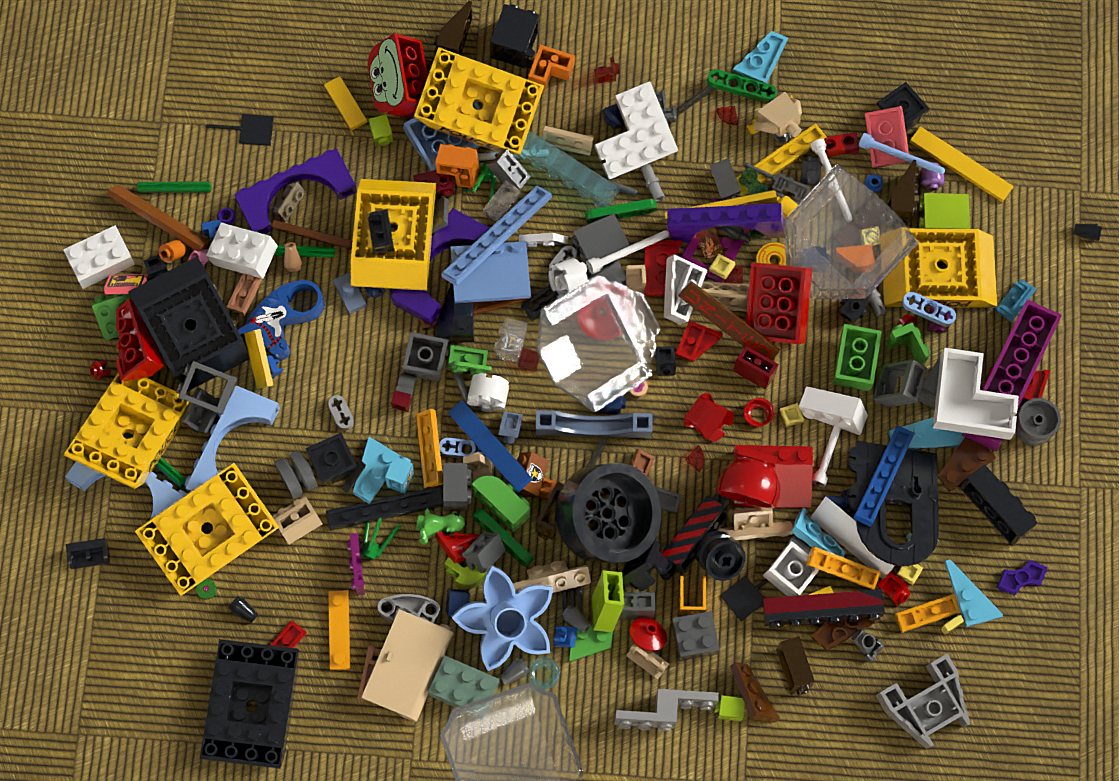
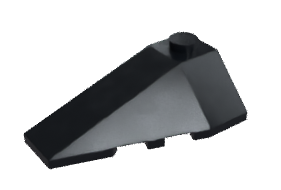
[436,283,475,343]

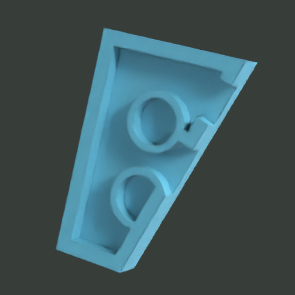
[732,31,788,83]
[353,437,401,504]
[791,507,845,558]

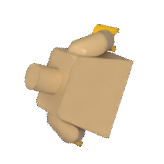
[747,92,802,137]

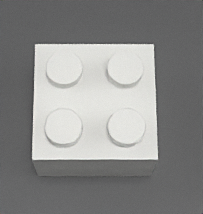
[763,541,819,596]

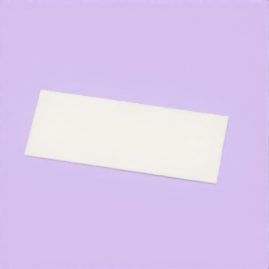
[810,497,895,579]

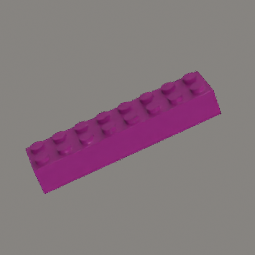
[962,300,1062,451]

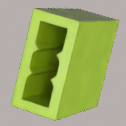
[918,193,970,229]
[592,570,624,632]

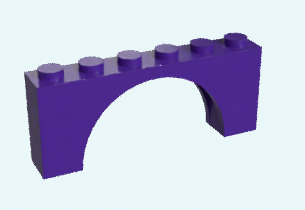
[234,148,357,234]
[667,203,785,243]
[391,208,490,326]

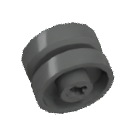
[1015,398,1061,446]
[274,450,318,500]

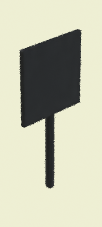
[206,114,274,146]
[720,576,768,622]

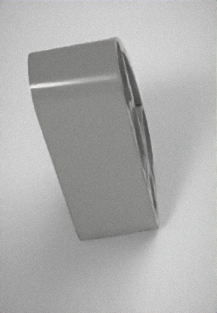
[378,594,440,624]

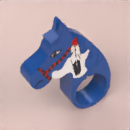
[238,280,325,360]

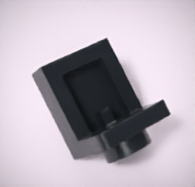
[799,156,822,185]

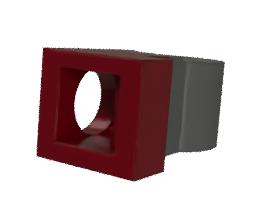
[391,373,417,412]

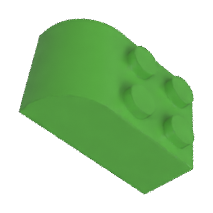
[832,324,882,391]
[472,476,530,534]

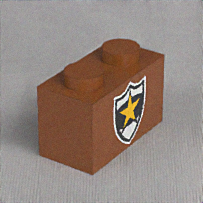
[510,452,549,497]

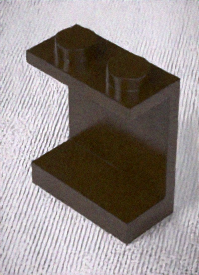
[535,481,564,540]

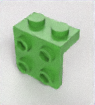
[91,294,131,340]
[886,323,930,366]
[446,345,492,376]

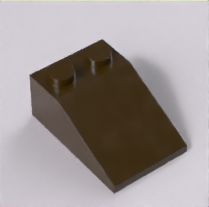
[434,1,473,56]

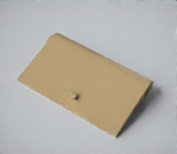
[361,609,454,722]

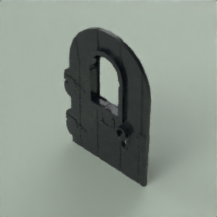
[848,440,939,566]

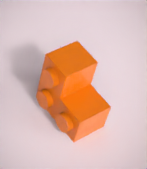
[528,45,575,91]
[435,144,480,188]

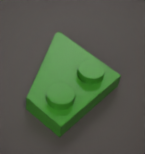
[569,625,613,662]

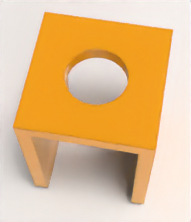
[679,576,706,615]

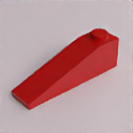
[116,299,164,382]

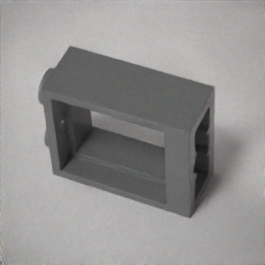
[873,360,927,407]
[176,361,237,415]

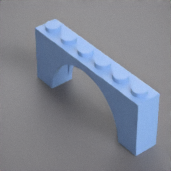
[185,386,280,493]
[65,461,187,518]

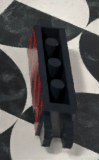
[657,493,731,581]

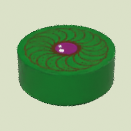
[196,579,217,600]

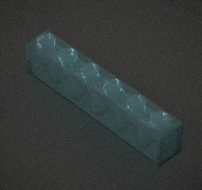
[517,131,620,208]

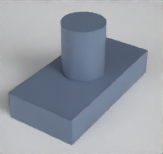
[332,272,367,314]
[499,411,523,443]

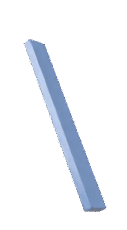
[442,186,552,286]

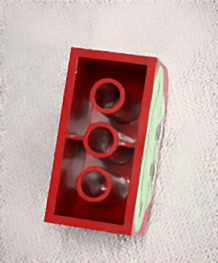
[368,33,428,119]

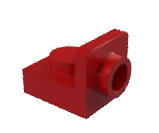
[877,572,910,607]

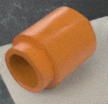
[159,240,186,263]

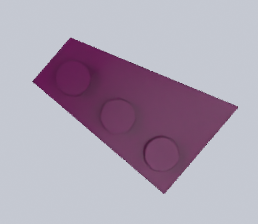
[347,533,365,596]

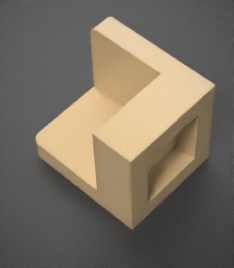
[625,265,646,291]

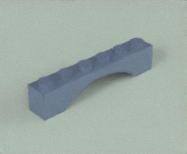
[536,410,652,438]

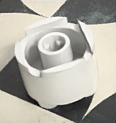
[548,258,590,301]
[467,373,509,412]

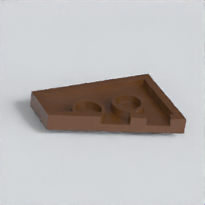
[938,437,996,492]
[812,618,880,651]
[730,662,780,723]

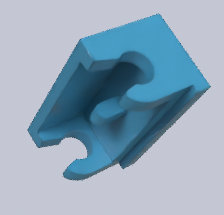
[995,279,1037,323]

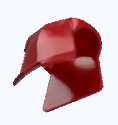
[684,392,734,442]

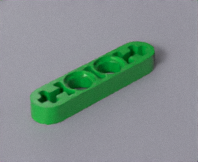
[706,69,777,103]
[585,199,658,224]
[472,508,533,567]

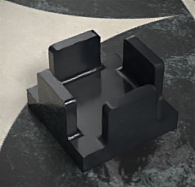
[877,82,929,132]
[306,433,358,484]
[622,540,669,591]

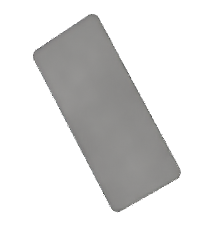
[341,460,366,494]

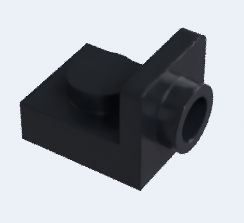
[143,254,168,280]
[655,346,676,376]

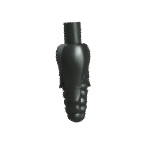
[718,226,752,243]

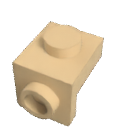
[463,453,492,481]

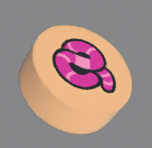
[628,378,648,398]

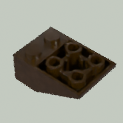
[885,160,919,226]

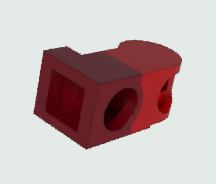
[824,132,859,157]

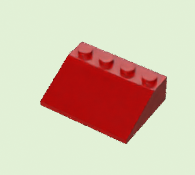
[746,262,813,344]
[733,445,813,509]

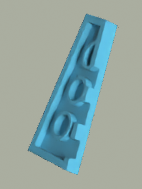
[888,417,965,449]

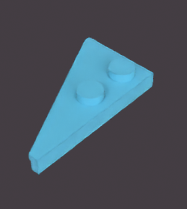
[944,560,1003,627]

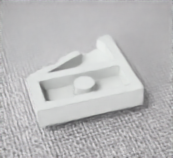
[519,233,568,247]

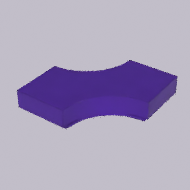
[996,560,1048,596]

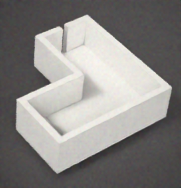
[594,81,678,180]
[933,348,1019,440]

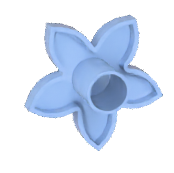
[451,565,553,671]

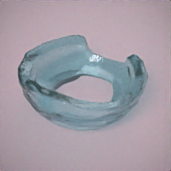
[530,657,560,690]

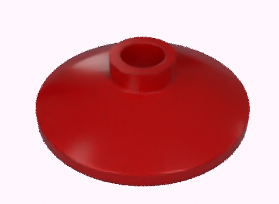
[629,617,667,652]

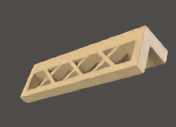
[701,281,749,312]

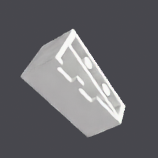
[664,255,707,325]
[799,386,868,435]

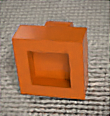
[538,478,557,500]

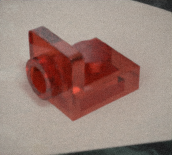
[593,57,620,84]

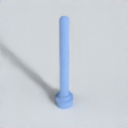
[859,133,945,174]

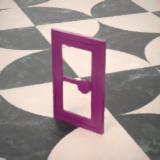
[681,198,751,283]

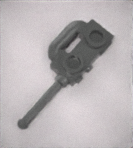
[744,163,810,205]

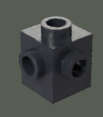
[837,292,868,323]

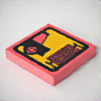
[104,274,148,294]

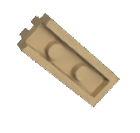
[541,126,594,156]

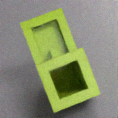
[444,557,487,589]

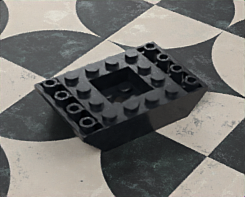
[128,257,250,392]
[200,639,299,769]

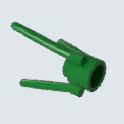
[465,162,497,205]
[360,518,401,560]

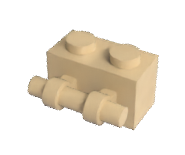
[272,496,323,545]

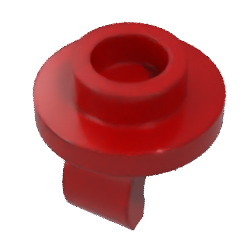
[90,361,111,380]

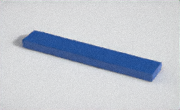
[448,400,533,492]
[853,425,915,527]

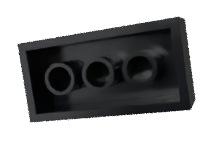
[960,464,1037,546]

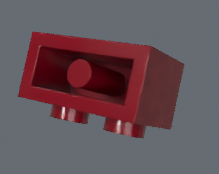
[413,170,455,199]
[733,346,779,390]

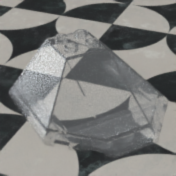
[785,164,919,300]
[537,275,660,412]

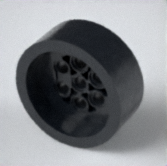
[555,463,661,563]

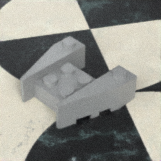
[875,654,970,749]

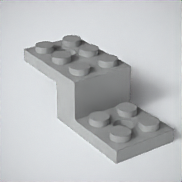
[614,689,719,732]

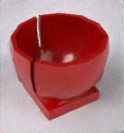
[716,446,781,509]

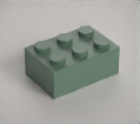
[428,655,500,720]

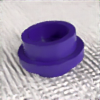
[217,208,236,225]

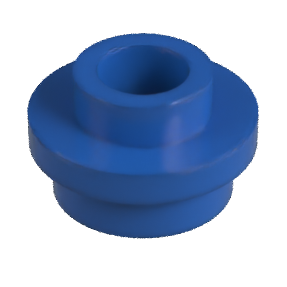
[865,174,884,193]

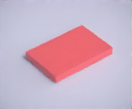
[865,106,909,168]

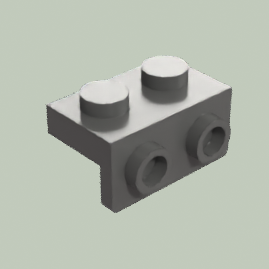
[180,388,219,434]

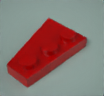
[644,240,682,296]

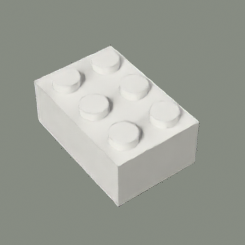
[206,223,278,279]
[63,225,135,289]

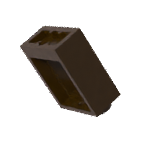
[776,636,815,696]

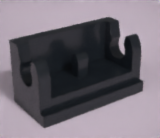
[368,209,394,254]
[65,538,110,569]

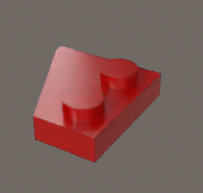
[675,320,723,363]
[435,531,479,564]

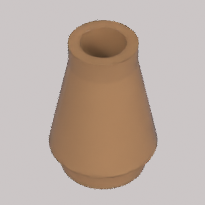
[284,242,302,272]

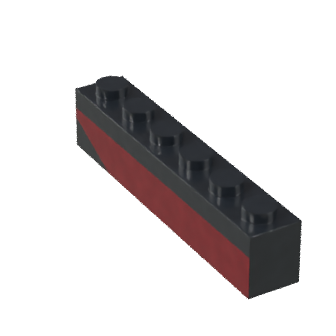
[762,589,885,629]

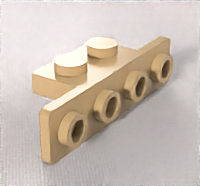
[718,507,794,540]
[513,561,591,593]

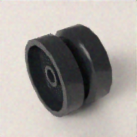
[695,531,746,581]

